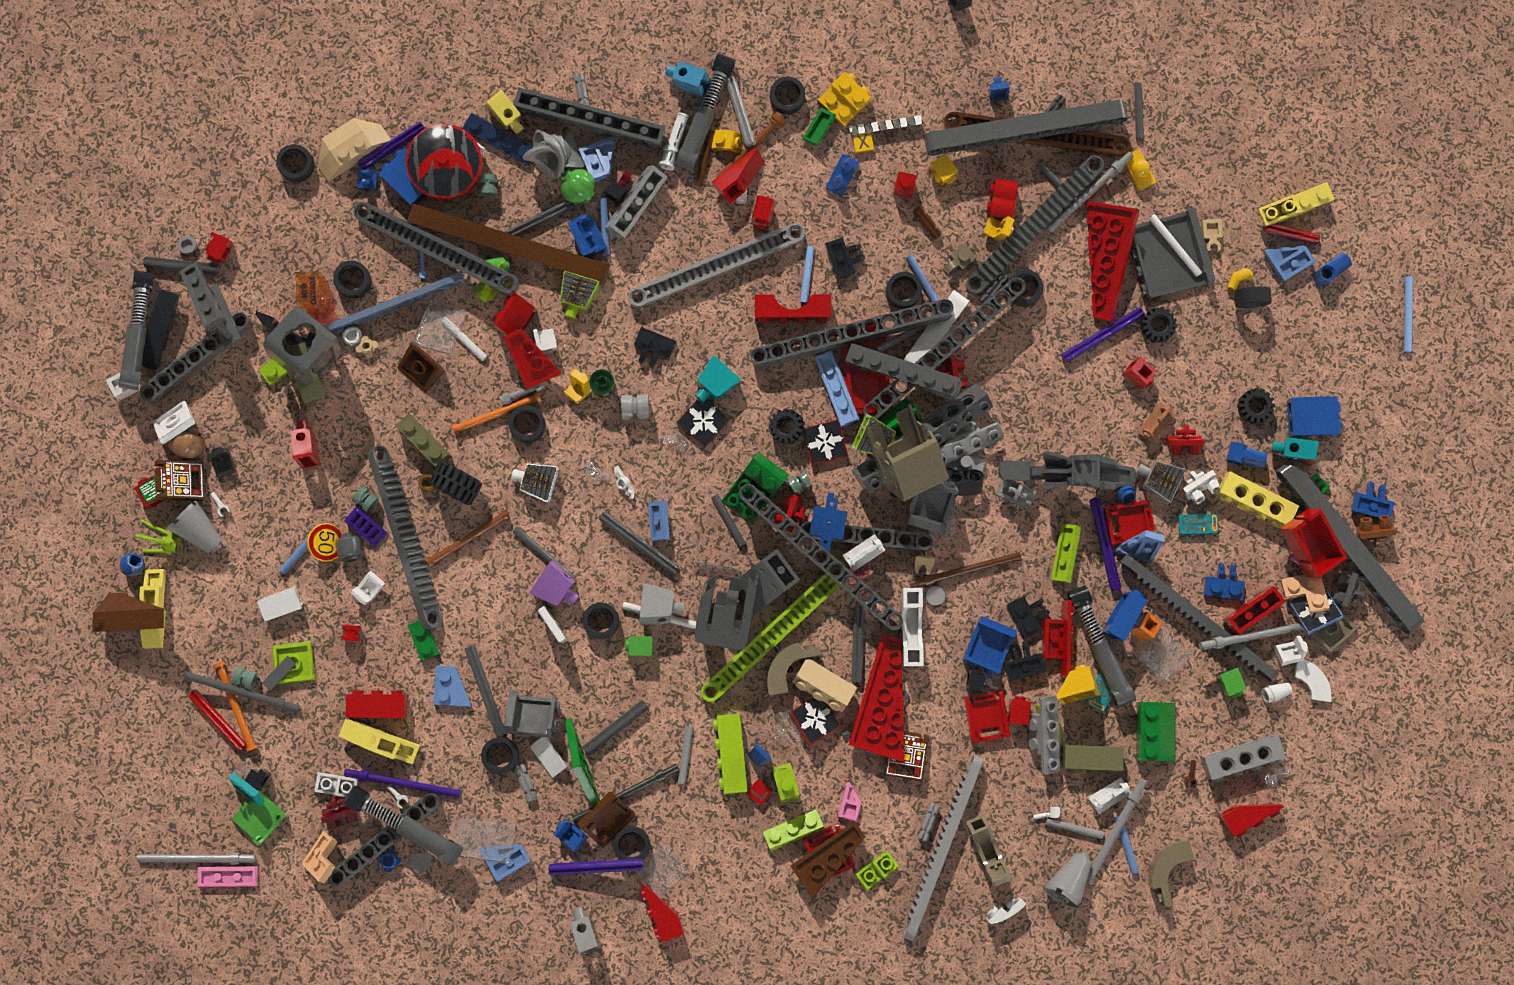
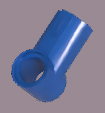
[1314,252,1353,286]
[1226,442,1267,469]

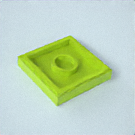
[272,641,315,684]

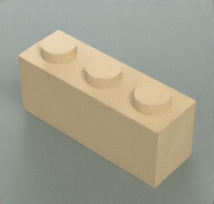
[792,658,857,712]

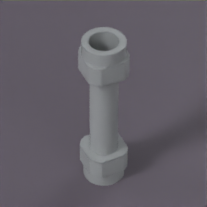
[499,382,546,407]

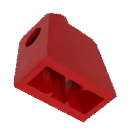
[290,420,321,468]

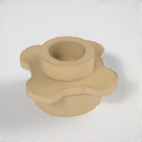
[355,336,378,358]

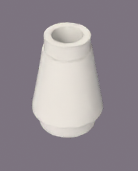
[1261,683,1292,704]

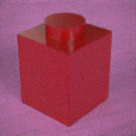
[893,171,917,199]
[1007,696,1031,725]

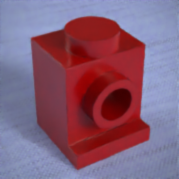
[206,232,234,264]
[1122,356,1157,389]

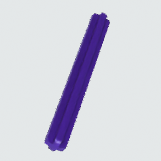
[1061,307,1145,363]
[1089,497,1121,591]
[548,859,644,875]

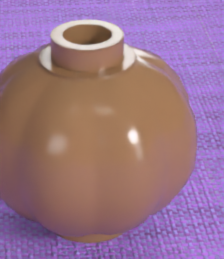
[168,426,205,461]

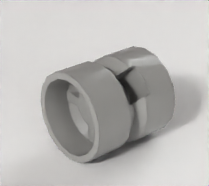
[621,394,649,420]

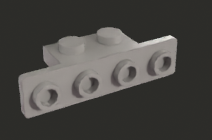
[939,421,1004,465]
[1028,695,1060,775]

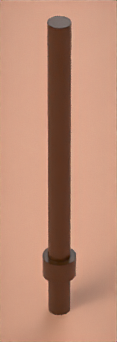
[909,552,1021,588]

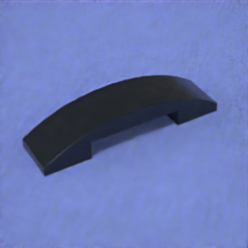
[255,311,316,347]

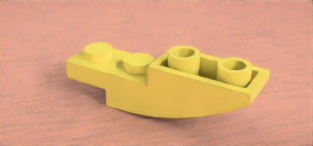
[1258,182,1334,226]
[140,569,166,649]
[339,717,420,764]

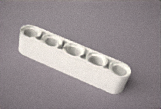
[904,290,969,363]

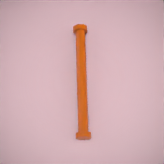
[452,392,542,435]
[213,661,258,752]

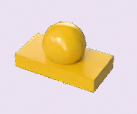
[1125,149,1156,192]

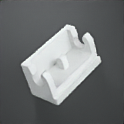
[257,586,303,621]

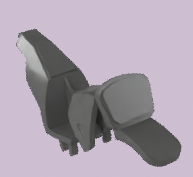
[998,451,1136,490]

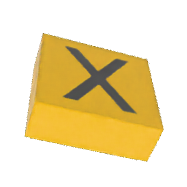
[852,132,874,154]

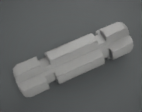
[574,73,590,106]
[515,764,537,802]
[918,803,940,842]

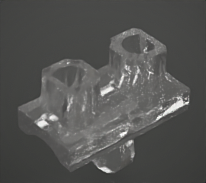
[771,709,802,746]

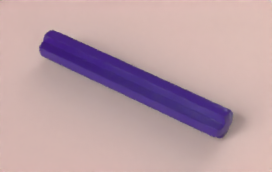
[359,122,425,169]

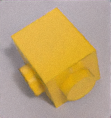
[929,154,959,186]

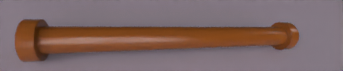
[425,510,510,568]

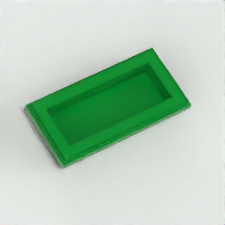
[802,108,836,147]

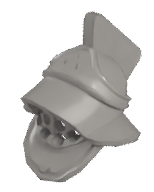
[522,130,584,181]

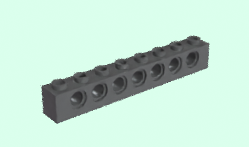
[514,87,666,150]
[852,383,993,495]

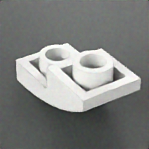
[314,772,358,797]
[986,897,1026,924]

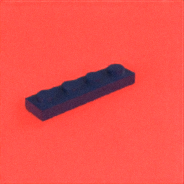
[462,113,533,166]

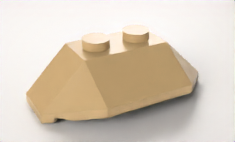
[318,118,391,182]

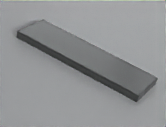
[262,656,296,691]

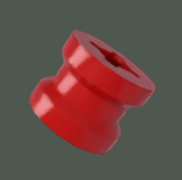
[340,625,362,642]

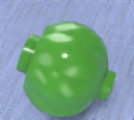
[561,169,595,204]

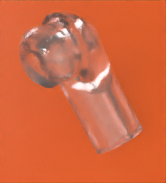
[663,434,689,453]
[1265,766,1290,789]

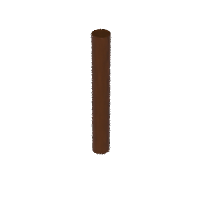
[695,130,715,186]

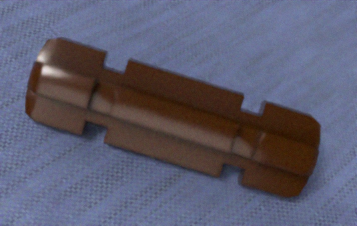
[913,206,942,240]

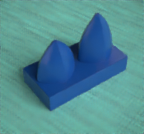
[825,154,859,196]

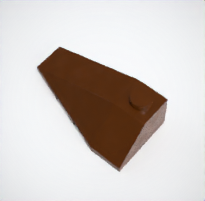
[92,592,164,632]

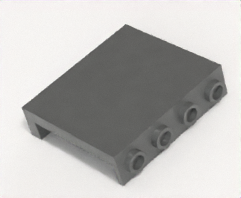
[1130,208,1216,300]

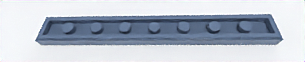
[324,272,465,334]

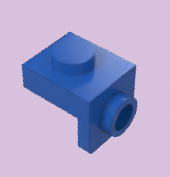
[553,819,588,852]

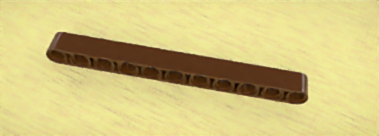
[407,204,611,283]

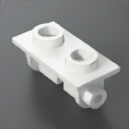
[843,534,885,572]
[1088,777,1130,814]

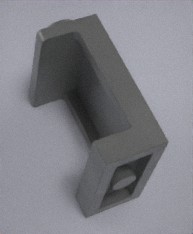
[906,480,959,534]
[504,690,560,738]

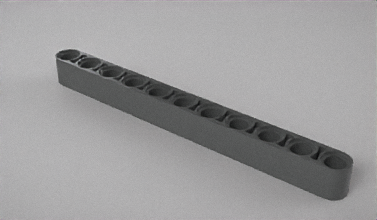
[923,100,1128,156]
[863,278,1025,419]
[750,299,954,368]
[1276,459,1424,635]
[739,484,903,630]

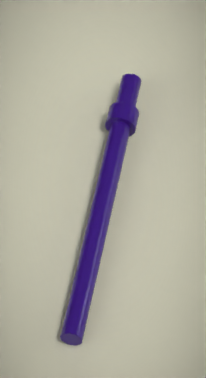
[344,769,461,798]

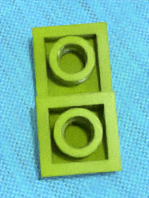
[854,850,899,891]

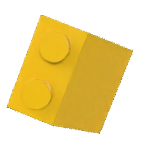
[1056,665,1100,705]

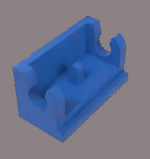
[568,214,607,258]

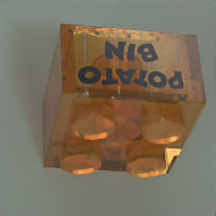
[295,271,331,317]

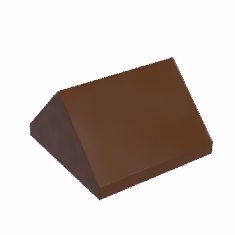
[397,342,445,393]

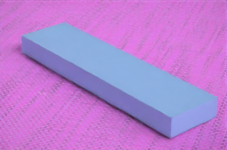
[815,350,860,427]

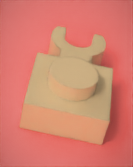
[1201,219,1223,253]

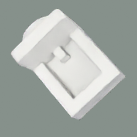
[351,571,385,605]
[1274,636,1308,666]

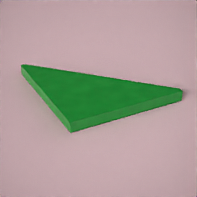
[565,718,600,808]

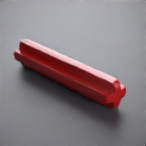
[1264,223,1320,245]

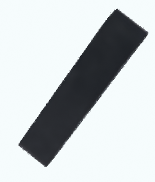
[889,469,984,498]

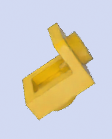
[711,130,743,154]
[983,216,1014,242]
[564,369,590,404]

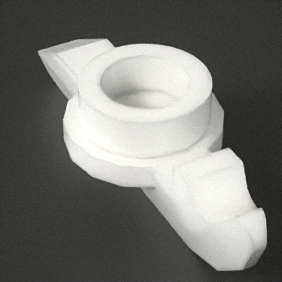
[614,465,634,499]

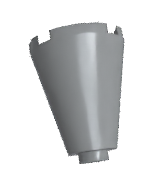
[167,501,222,553]
[1044,852,1092,909]

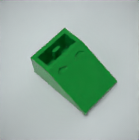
[722,452,790,524]

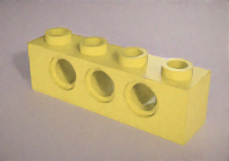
[1216,472,1299,528]

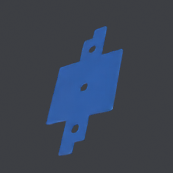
[810,493,848,553]

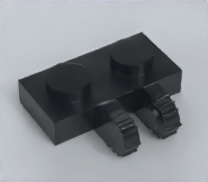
[825,237,866,280]
[634,327,676,368]
[1007,596,1050,639]
[1004,641,1047,681]

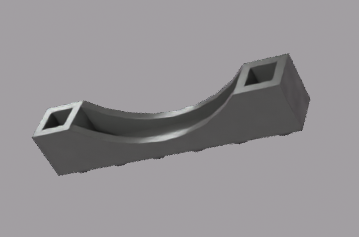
[845,343,962,401]

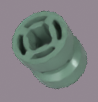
[478,174,498,197]
[787,471,813,496]
[352,486,379,513]
[232,666,258,691]

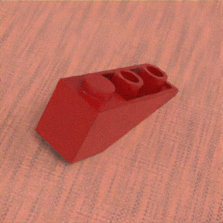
[712,147,765,204]
[1218,804,1284,838]
[640,883,684,942]

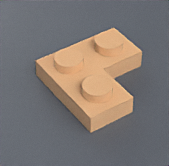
[1281,575,1330,614]
[302,831,337,884]

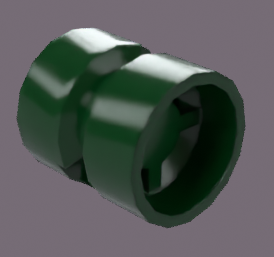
[589,369,616,398]

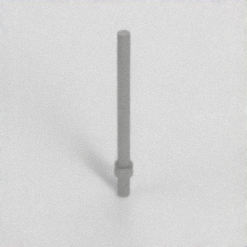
[1046,152,1134,233]
[1199,623,1304,650]
[1087,778,1148,883]
[137,853,256,865]

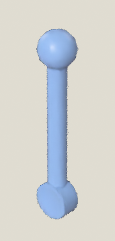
[419,251,427,279]

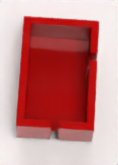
[1279,508,1348,579]

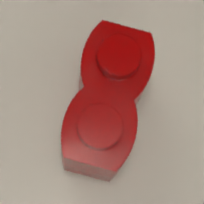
[986,179,1018,221]
[751,195,775,231]

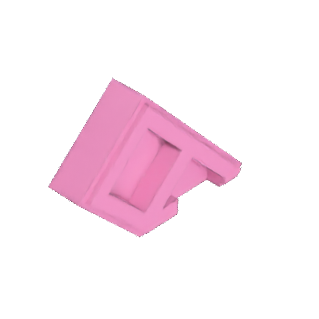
[838,782,862,822]

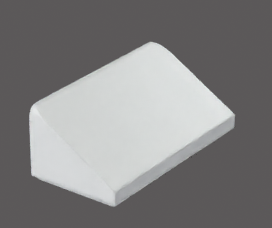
[530,737,568,778]

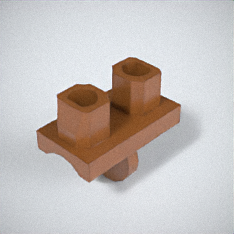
[1356,515,1396,547]

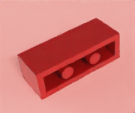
[1222,586,1286,635]
[345,690,408,718]

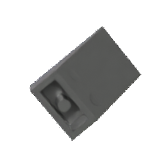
[739,549,800,615]

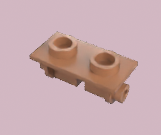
[1137,402,1175,444]

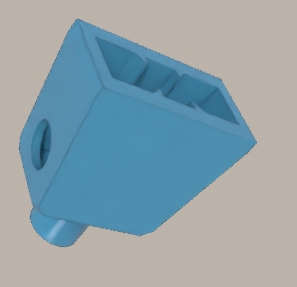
[665,62,711,99]

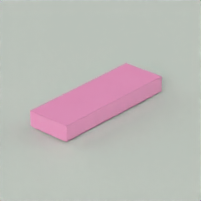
[197,866,258,887]

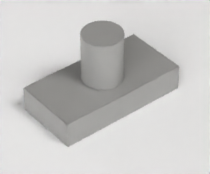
[945,454,986,472]

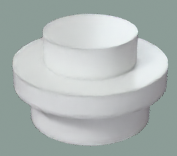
[343,327,362,346]

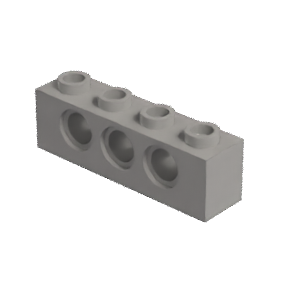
[604,165,667,239]
[1201,735,1286,782]

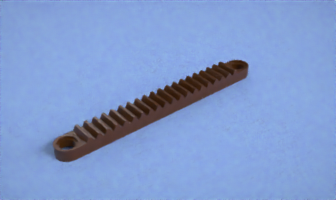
[944,112,1131,157]

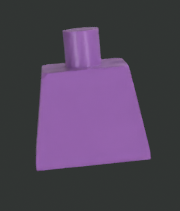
[529,560,579,606]

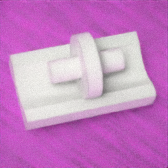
[1183,470,1220,504]

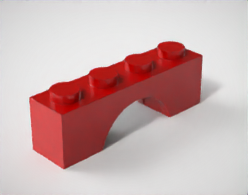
[754,294,831,324]

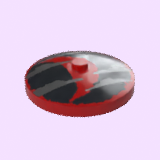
[405,124,483,200]

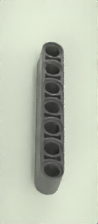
[139,312,252,404]
[801,521,933,552]
[328,793,441,887]

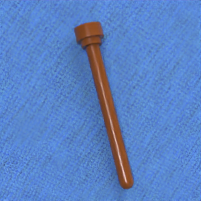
[716,112,787,178]

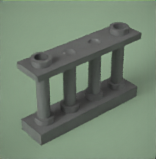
[179,262,243,349]

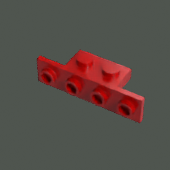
[1042,600,1074,678]

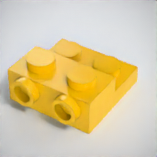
[818,71,871,127]

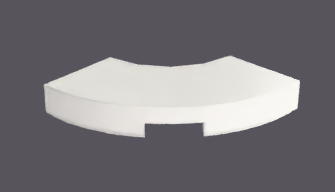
[1294,659,1331,702]

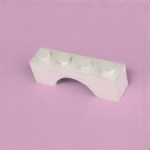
[901,588,924,666]

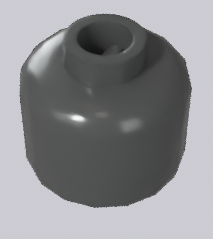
[336,533,363,562]

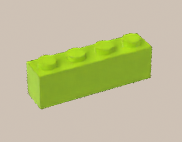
[713,713,747,794]

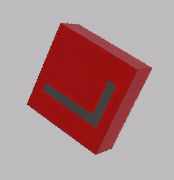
[746,778,773,806]

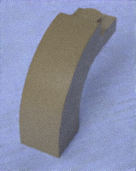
[766,642,821,695]
[966,814,1013,887]
[1148,839,1194,907]

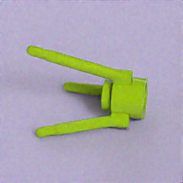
[473,262,512,303]
[135,519,180,555]

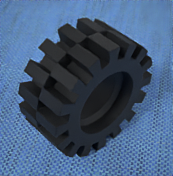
[1140,307,1177,343]
[1237,388,1275,424]
[769,408,806,445]

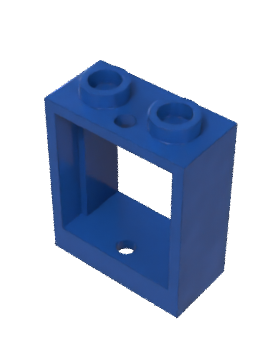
[1102,590,1148,642]

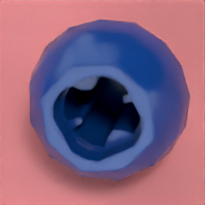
[119,553,145,577]

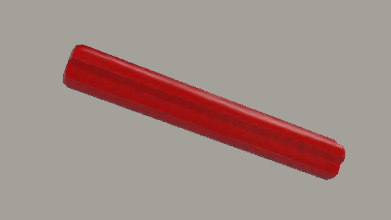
[188,690,246,751]

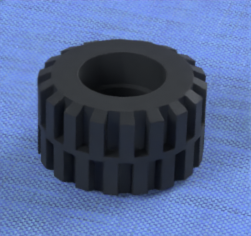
[429,461,482,505]

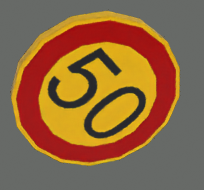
[307,523,342,562]

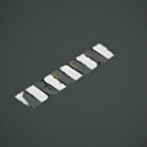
[849,115,923,135]

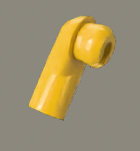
[1227,268,1253,291]

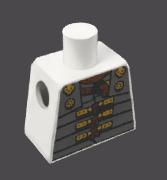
[511,464,559,504]

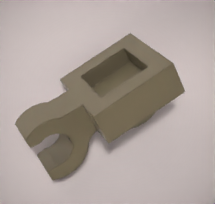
[943,243,977,275]

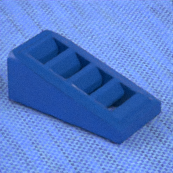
[747,744,771,767]

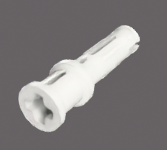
[658,112,689,171]

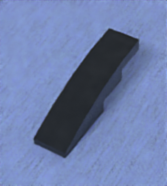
[142,289,180,370]

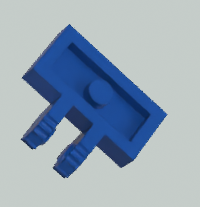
[1351,481,1394,519]
[1203,563,1245,601]

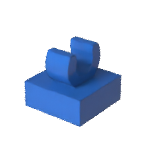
[989,77,1010,101]
[357,169,377,190]

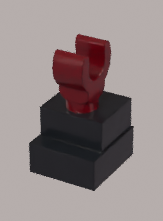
[605,171,632,205]

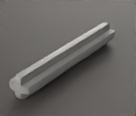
[726,77,755,147]

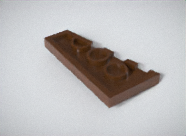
[790,821,865,899]

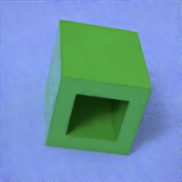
[625,636,653,656]
[1216,668,1247,699]

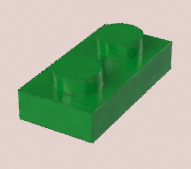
[407,620,440,661]

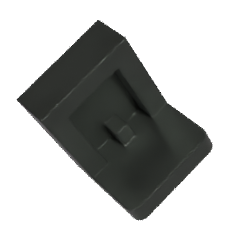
[207,447,237,478]

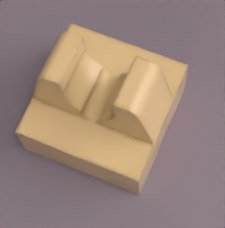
[913,554,935,575]

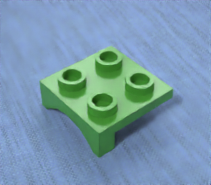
[231,790,287,846]

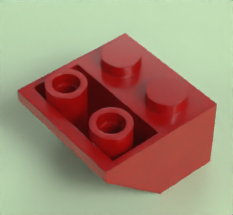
[493,292,537,335]

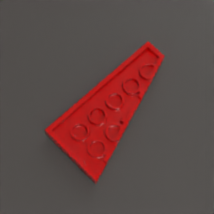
[1085,201,1140,322]
[848,634,904,763]

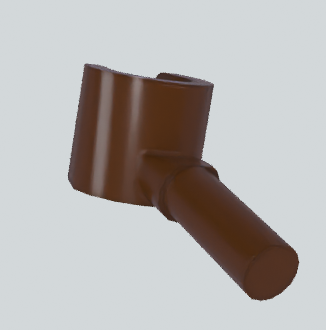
[1184,760,1197,788]

